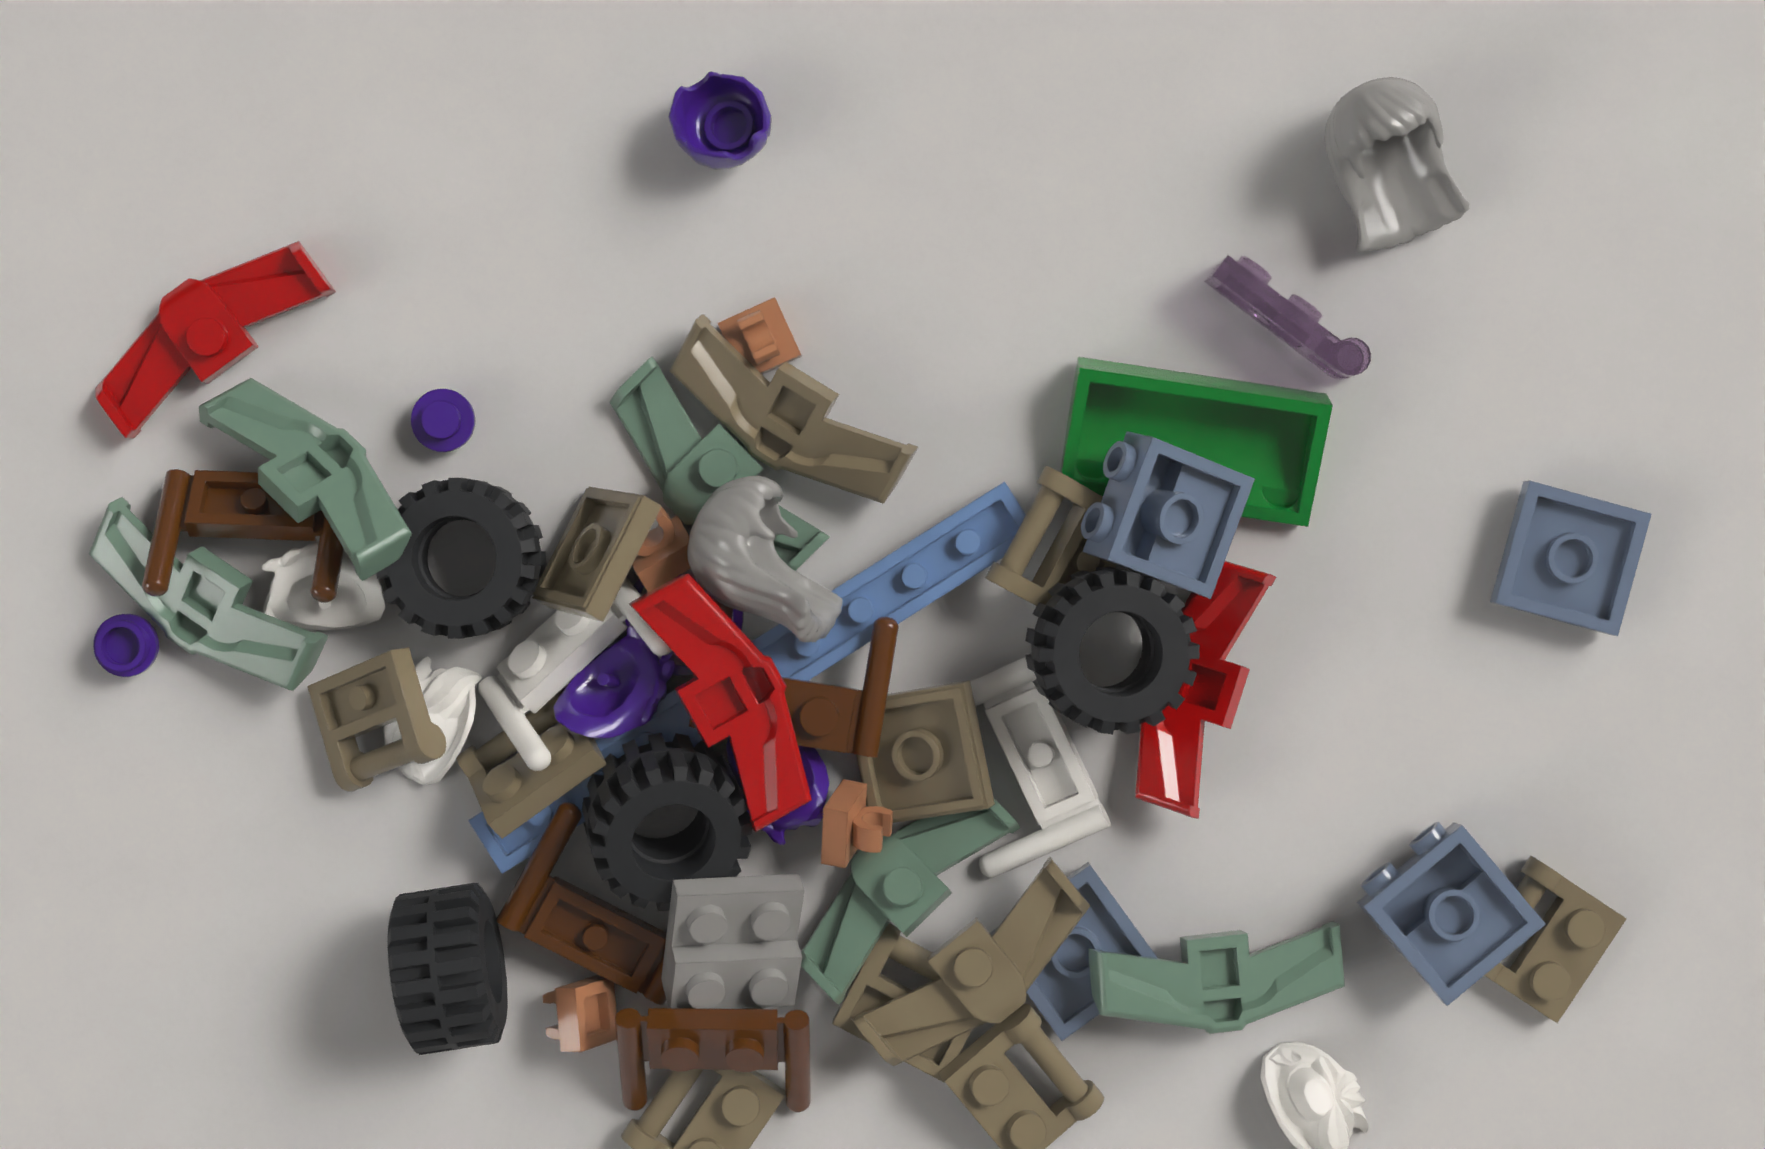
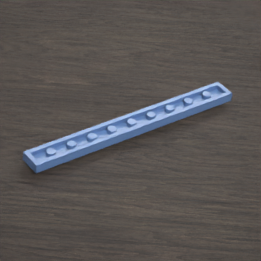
[468,482,1026,874]

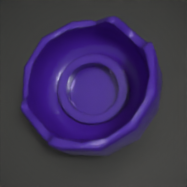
[668,71,772,170]

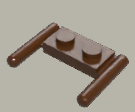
[142,469,344,603]
[688,597,899,758]
[496,802,667,1005]
[615,1008,811,1112]

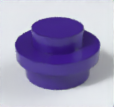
[411,389,476,452]
[93,614,159,677]

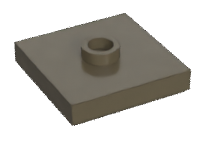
[532,487,662,622]
[856,680,995,823]

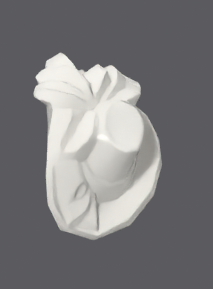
[262,542,386,630]
[384,656,482,786]
[1260,1041,1368,1149]

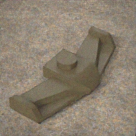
[670,314,918,504]
[853,857,1090,1066]

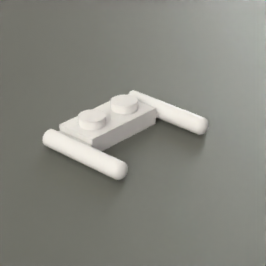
[478,577,672,771]
[970,657,1111,878]

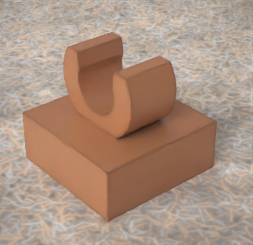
[718,297,802,374]
[632,507,691,592]
[821,779,893,868]
[543,976,617,1052]

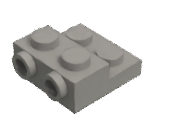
[661,874,805,1009]

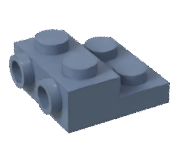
[1081,431,1255,599]
[1357,822,1546,1006]

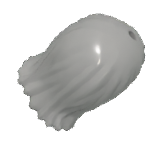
[1324,77,1469,252]
[687,476,843,643]

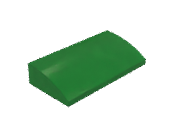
[1060,357,1333,527]

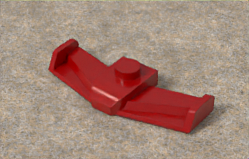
[95,241,336,439]
[1135,561,1277,819]
[629,573,812,832]

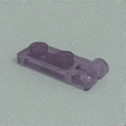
[1205,255,1371,380]

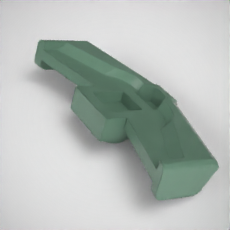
[610,357,830,571]
[199,378,412,581]
[89,497,328,691]
[801,799,1020,1005]
[1089,921,1345,1034]

